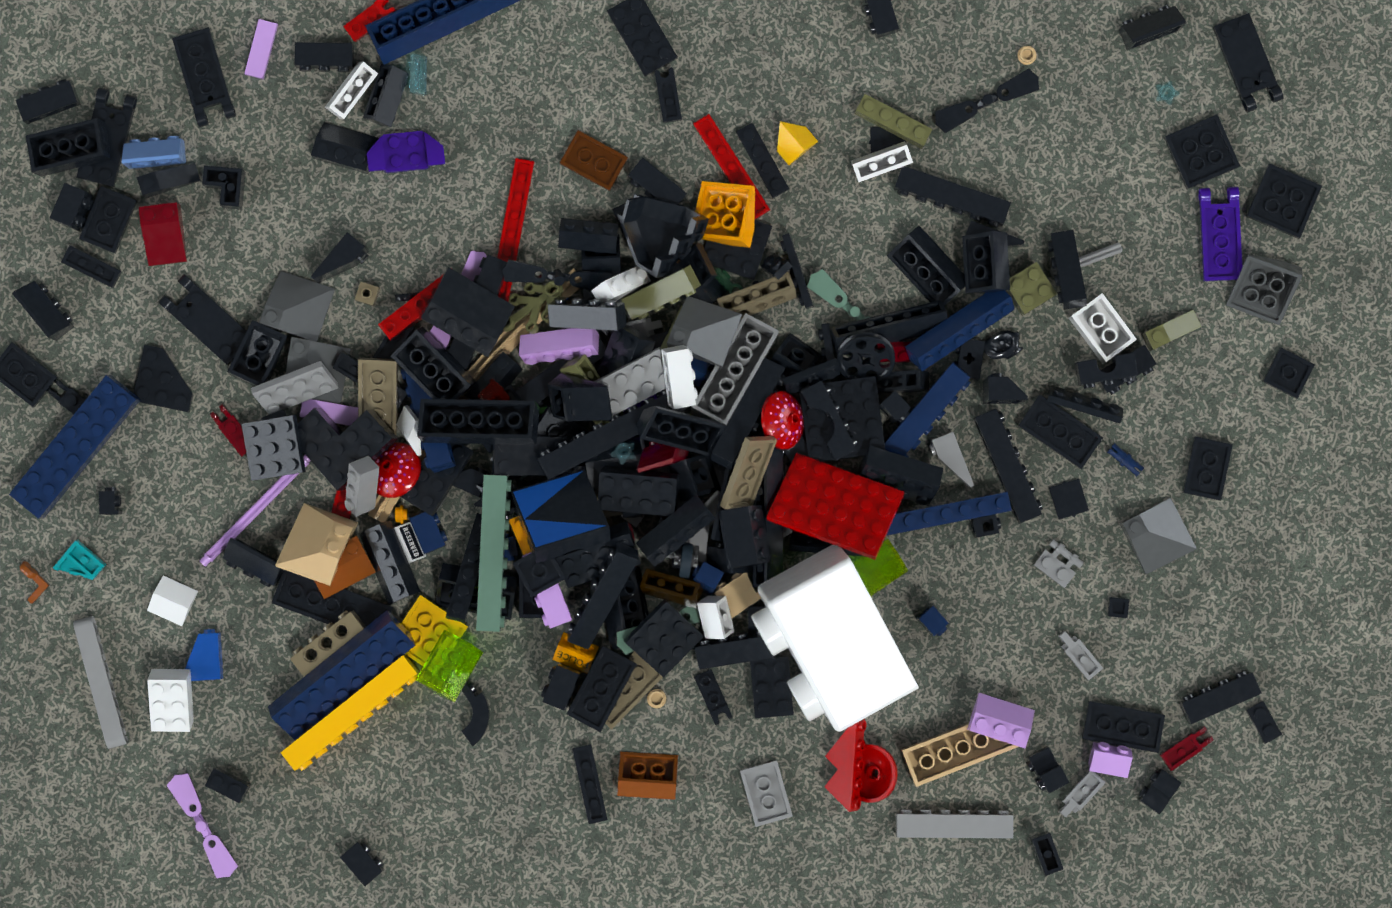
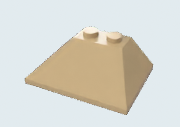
[275,503,358,586]

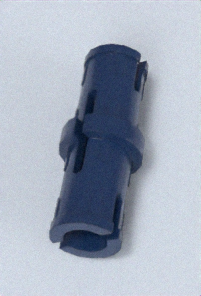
[1107,443,1144,477]

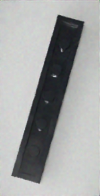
[446,513,482,623]

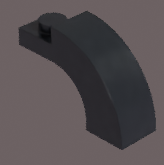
[458,681,490,747]

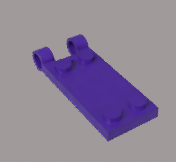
[1198,187,1242,282]

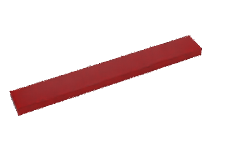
[497,158,535,303]

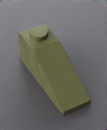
[1142,310,1202,351]

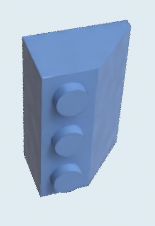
[122,136,186,169]

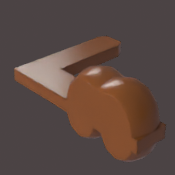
[19,561,49,603]

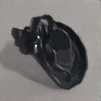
[984,330,1023,359]

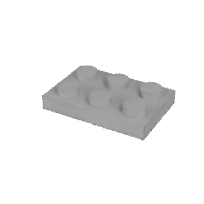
[740,760,793,827]

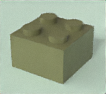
[1006,262,1057,316]

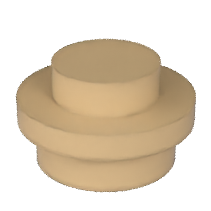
[1017,46,1037,65]
[647,689,666,708]

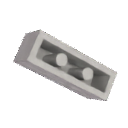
[345,456,379,517]

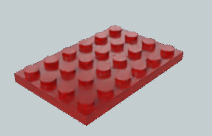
[767,453,904,560]

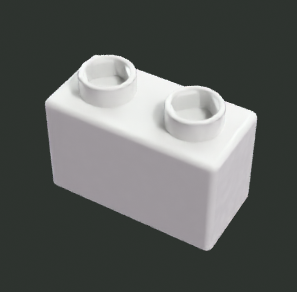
[751,544,919,732]

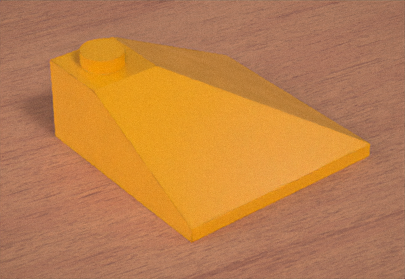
[695,181,755,248]

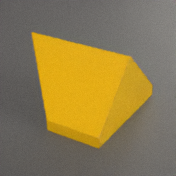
[777,121,818,165]

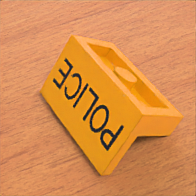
[552,632,599,674]

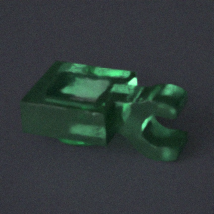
[715,268,743,294]

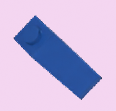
[185,629,223,681]

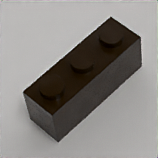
[640,569,703,609]

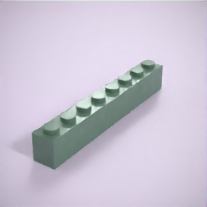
[476,475,512,632]

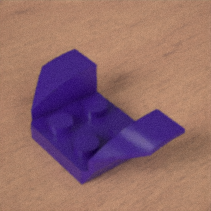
[367,131,445,173]

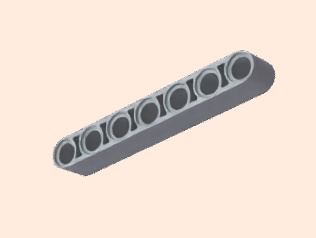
[73,616,128,749]

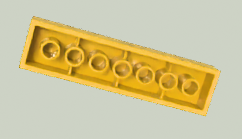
[281,655,421,771]

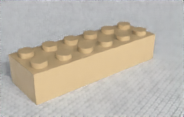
[900,723,1019,787]

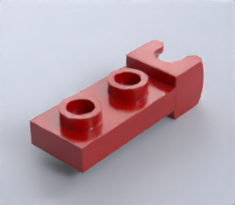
[343,0,397,42]

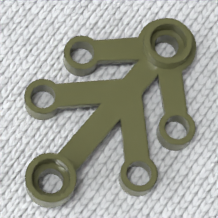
[503,281,563,334]

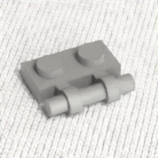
[1033,539,1084,588]

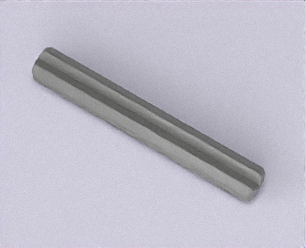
[1049,243,1122,278]

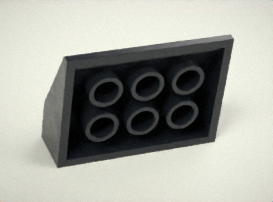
[419,267,515,357]

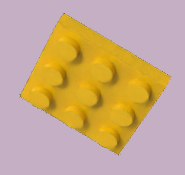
[401,595,468,675]

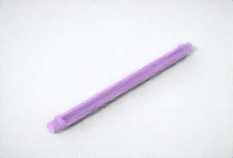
[200,455,311,567]

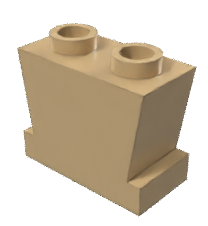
[714,573,761,619]

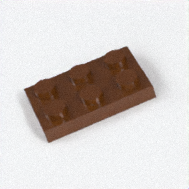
[559,130,628,192]

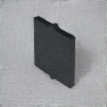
[869,127,906,153]
[1049,479,1089,520]

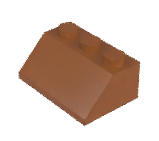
[314,536,376,599]
[617,752,678,800]

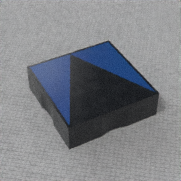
[511,469,611,563]

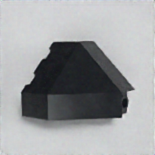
[617,194,709,278]

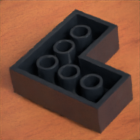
[298,408,399,491]

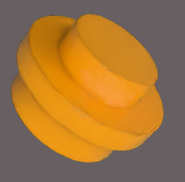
[395,505,408,524]

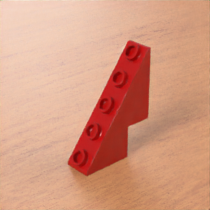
[378,268,452,340]
[824,719,867,812]

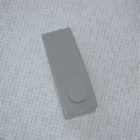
[929,432,974,487]

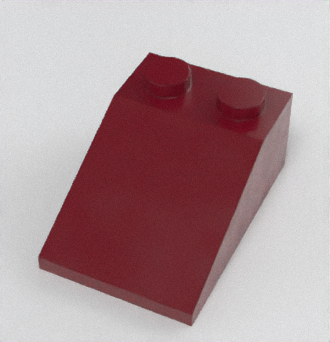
[139,202,187,266]
[637,442,691,473]

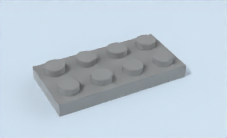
[594,347,666,416]
[251,361,338,415]

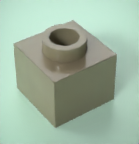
[355,282,380,307]

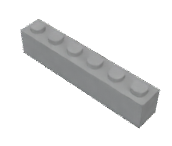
[896,809,1013,838]

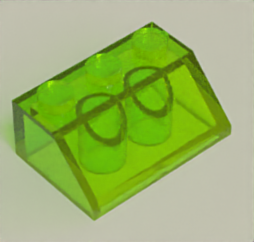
[853,539,908,596]
[416,630,483,703]

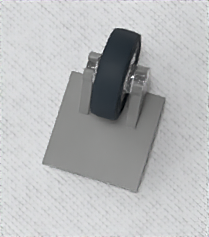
[667,524,709,578]

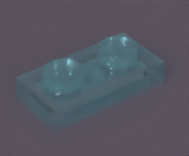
[409,54,427,95]

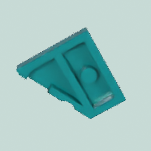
[53,540,107,580]

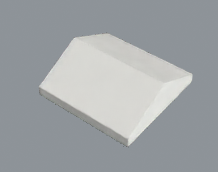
[396,405,421,456]
[147,575,198,626]

